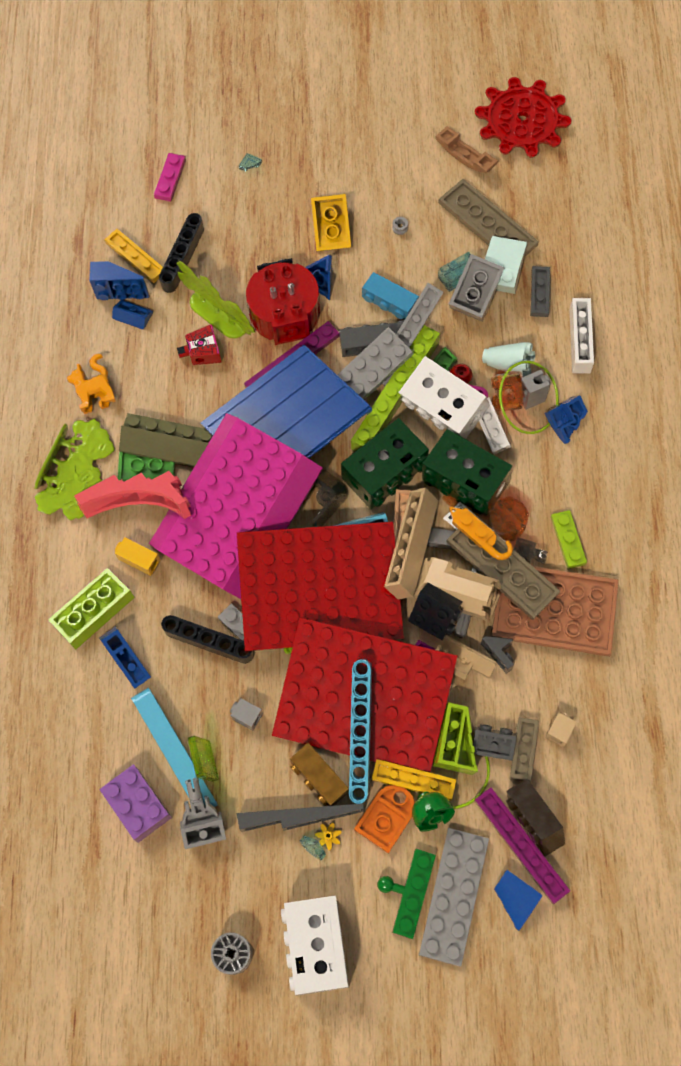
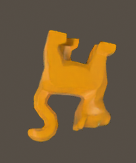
[67,354,116,414]

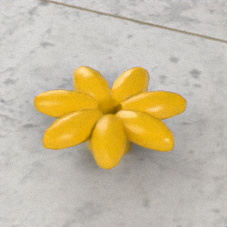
[315,823,342,850]

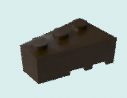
[506,779,565,857]

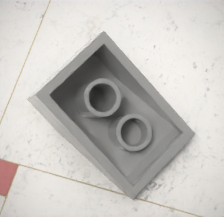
[449,254,504,322]

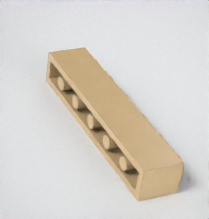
[384,487,438,599]

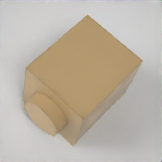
[545,712,577,747]

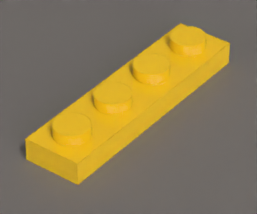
[104,229,163,284]
[372,759,457,801]

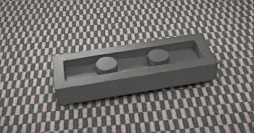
[530,266,550,317]

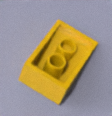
[311,194,351,251]

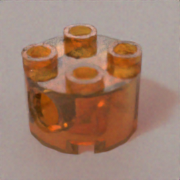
[491,372,523,411]
[488,496,529,541]

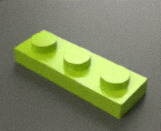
[551,510,587,569]

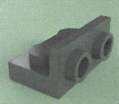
[473,724,516,761]

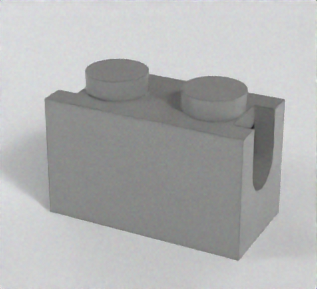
[517,370,551,410]

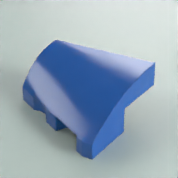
[544,395,588,444]
[494,870,543,931]

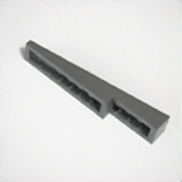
[236,804,364,832]

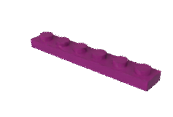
[244,321,340,388]
[474,788,570,904]

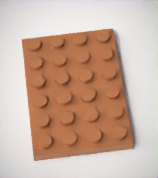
[491,567,619,657]

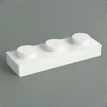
[479,397,511,455]

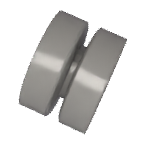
[211,933,253,975]

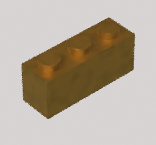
[290,743,349,806]

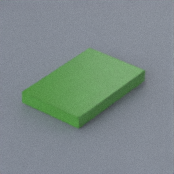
[117,452,175,482]

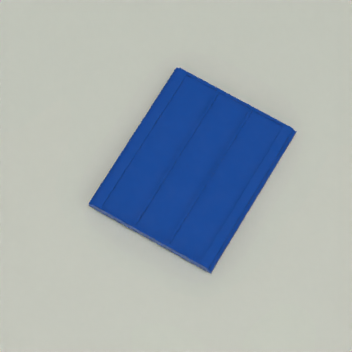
[200,345,372,458]

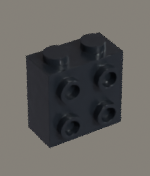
[408,583,463,640]

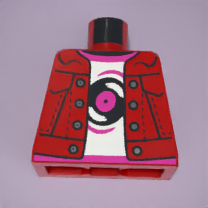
[177,324,221,365]

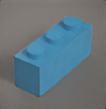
[362,272,419,320]

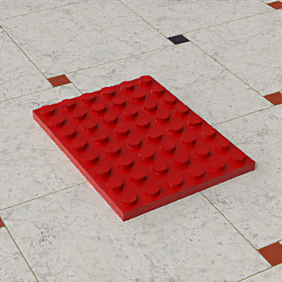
[236,522,404,652]
[272,617,458,773]

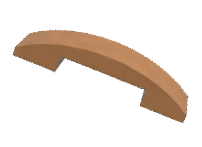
[435,126,498,173]

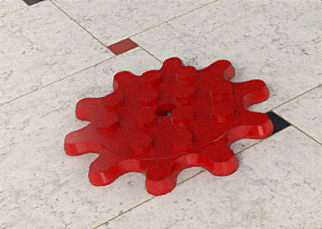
[474,77,572,158]

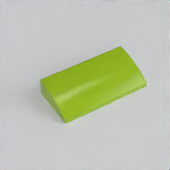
[48,568,135,650]

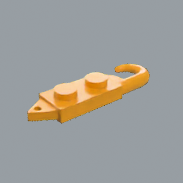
[449,507,513,560]

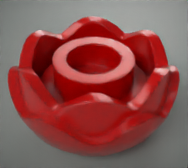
[450,364,473,384]

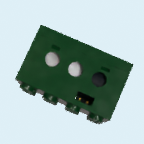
[341,418,429,510]
[422,429,513,517]

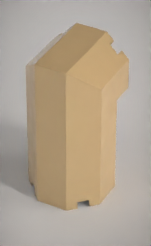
[414,557,501,621]

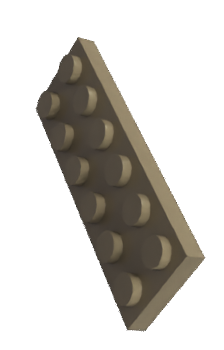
[438,179,539,257]
[446,516,560,620]

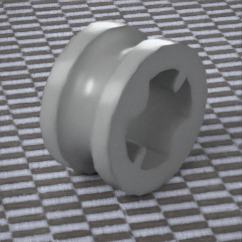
[392,217,408,235]

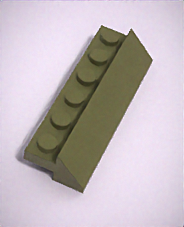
[119,413,213,467]

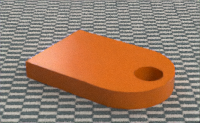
[354,785,415,854]

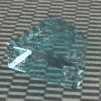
[239,153,262,171]
[300,836,326,860]

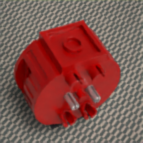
[246,258,320,345]

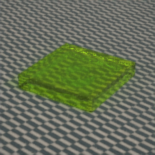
[188,736,219,782]

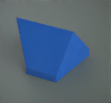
[305,255,332,300]

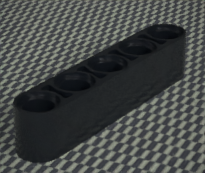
[159,213,204,293]
[161,615,254,664]

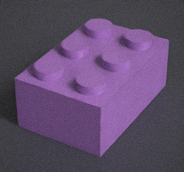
[99,764,172,843]

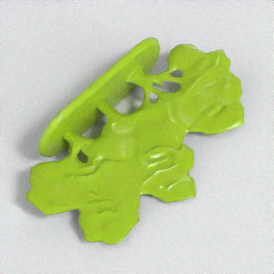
[177,261,255,338]
[34,419,115,520]

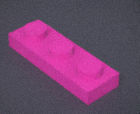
[154,153,186,202]

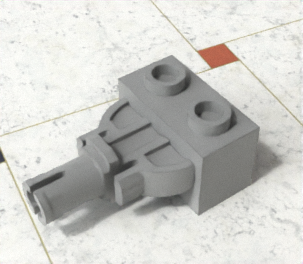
[180,778,226,849]

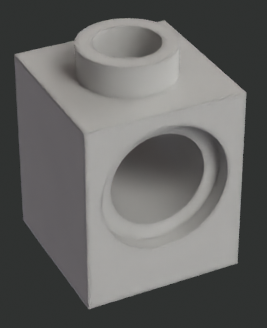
[230,698,263,731]

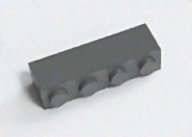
[339,320,404,357]

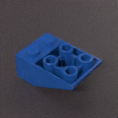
[89,261,149,300]

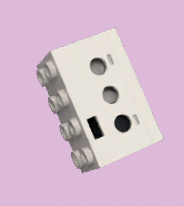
[399,356,490,439]
[281,896,349,995]

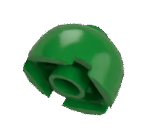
[412,792,455,832]

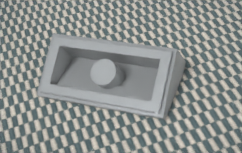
[427,528,455,550]

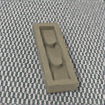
[510,717,539,782]

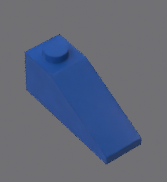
[99,626,151,689]

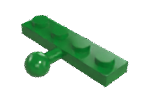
[377,849,436,939]

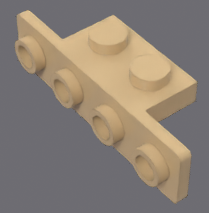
[420,630,497,680]

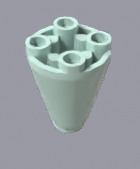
[482,342,535,379]

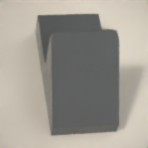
[481,636,514,674]

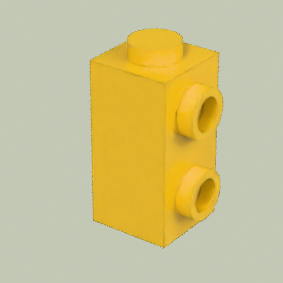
[115,537,161,576]

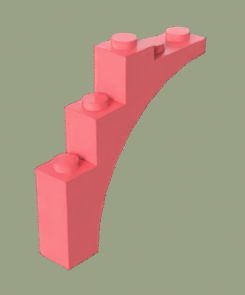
[74,471,191,519]

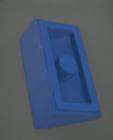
[112,300,153,329]

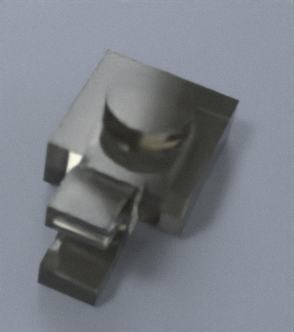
[514,537,548,564]

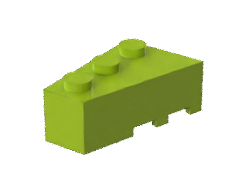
[433,702,478,775]

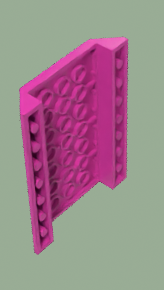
[149,413,323,599]

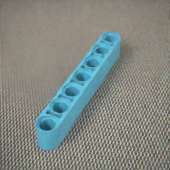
[349,659,372,804]
[131,687,218,807]

